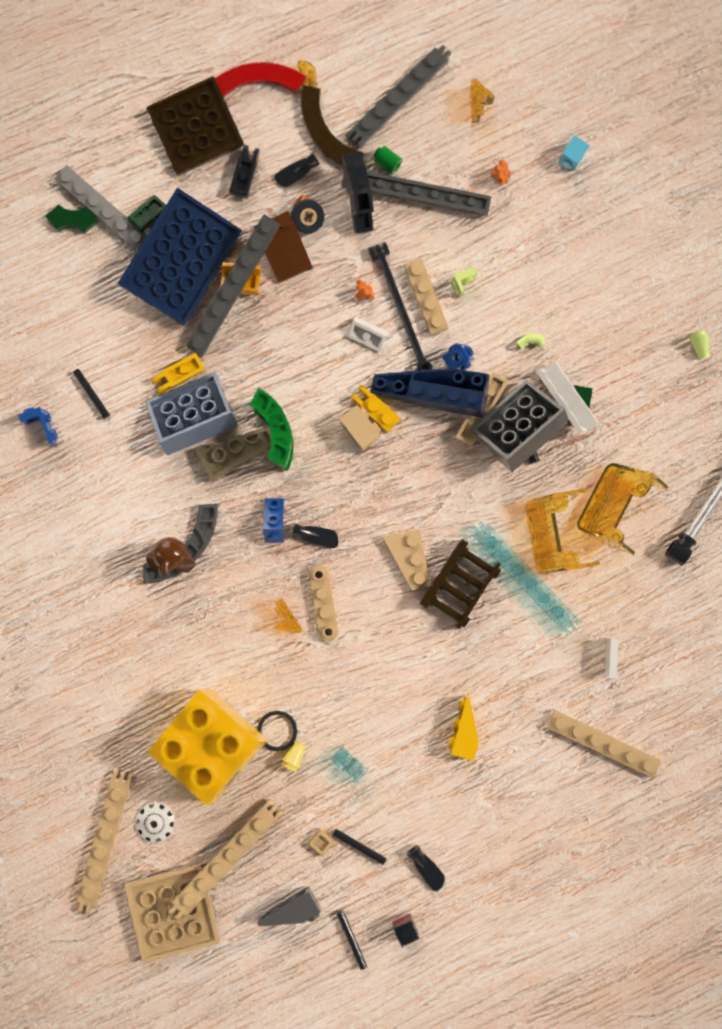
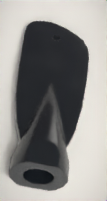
[274,152,320,187]
[291,523,338,548]
[407,845,445,891]

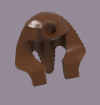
[146,537,196,574]

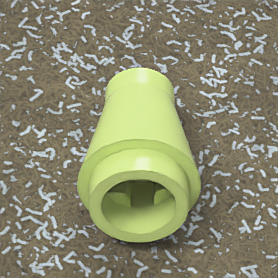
[689,330,710,359]

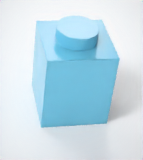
[559,135,590,171]

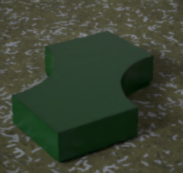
[45,204,99,234]

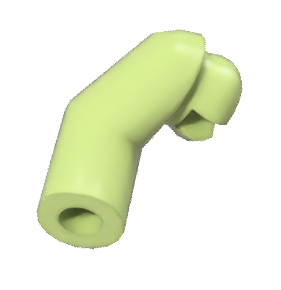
[516,333,545,350]

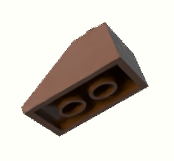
[254,211,313,284]

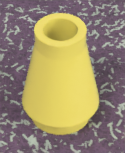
[282,741,306,772]

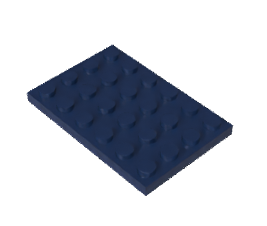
[117,187,242,326]

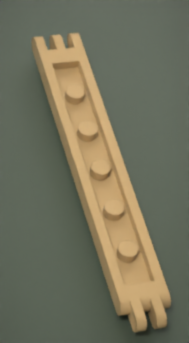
[76,768,134,915]
[167,799,283,921]

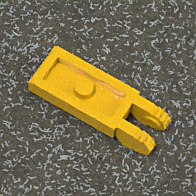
[151,353,206,394]
[350,384,401,433]

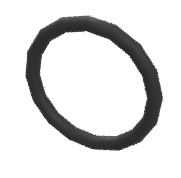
[258,710,298,751]

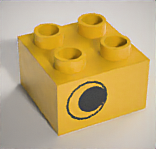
[148,689,268,806]

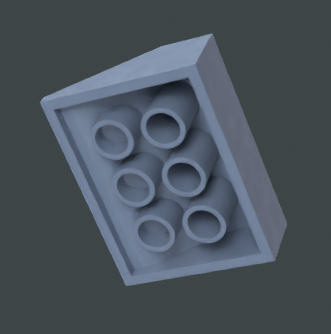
[145,372,238,456]

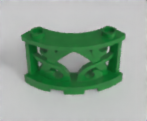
[250,388,294,471]

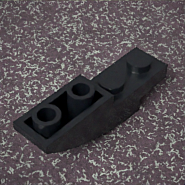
[342,152,374,234]

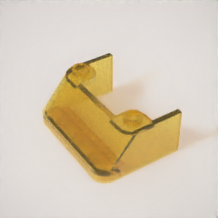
[577,463,669,555]
[525,488,600,574]

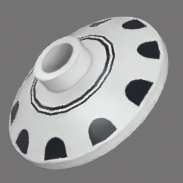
[136,803,175,843]

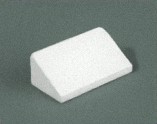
[346,317,390,353]

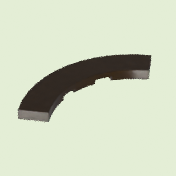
[301,85,364,167]

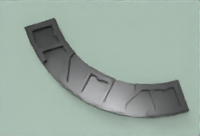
[143,504,218,584]

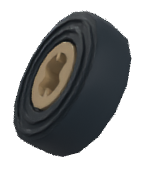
[291,199,324,234]

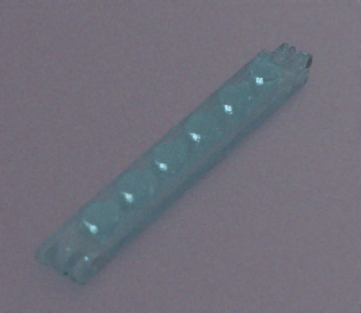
[472,521,582,636]

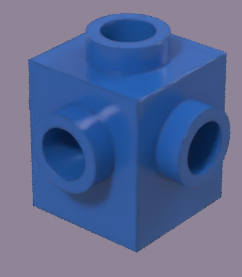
[442,342,475,370]

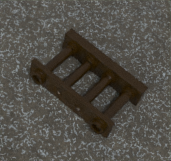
[419,539,501,629]

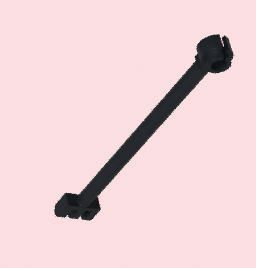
[368,241,433,371]

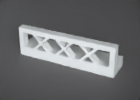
[536,362,599,435]

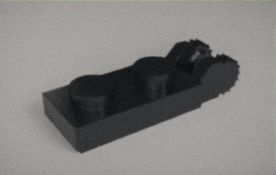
[229,145,260,199]

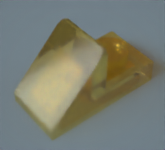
[470,79,495,123]
[273,598,304,633]

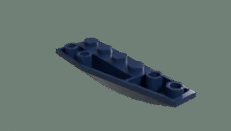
[370,368,490,418]

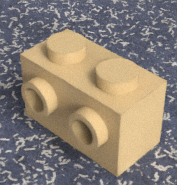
[339,405,381,452]

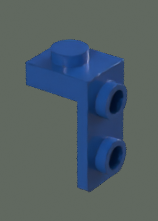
[18,407,58,446]
[263,498,284,543]

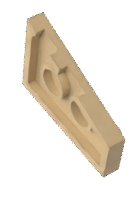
[382,530,431,590]

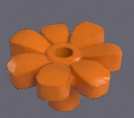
[491,160,511,185]
[355,279,375,301]

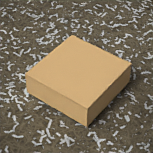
[308,828,335,857]

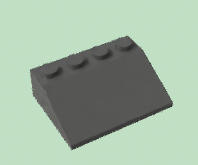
[470,379,569,472]

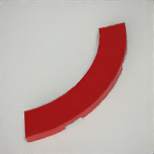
[215,62,307,98]

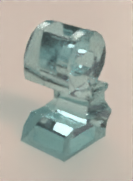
[331,746,369,784]

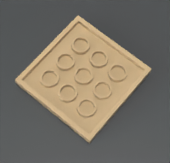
[124,863,221,964]

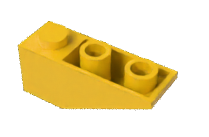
[447,696,479,761]

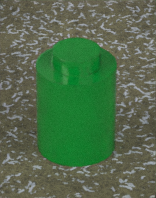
[373,146,403,175]

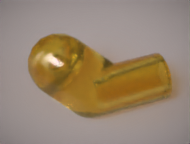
[297,60,317,87]

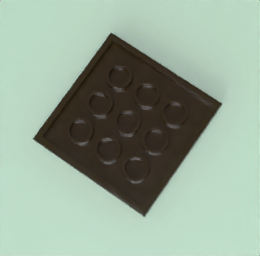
[146,76,245,176]

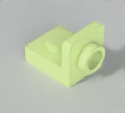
[451,266,477,297]

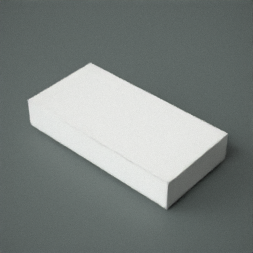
[604,638,619,678]

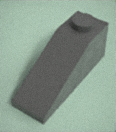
[257,887,321,927]

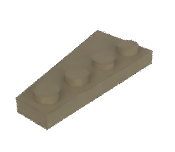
[194,426,271,482]

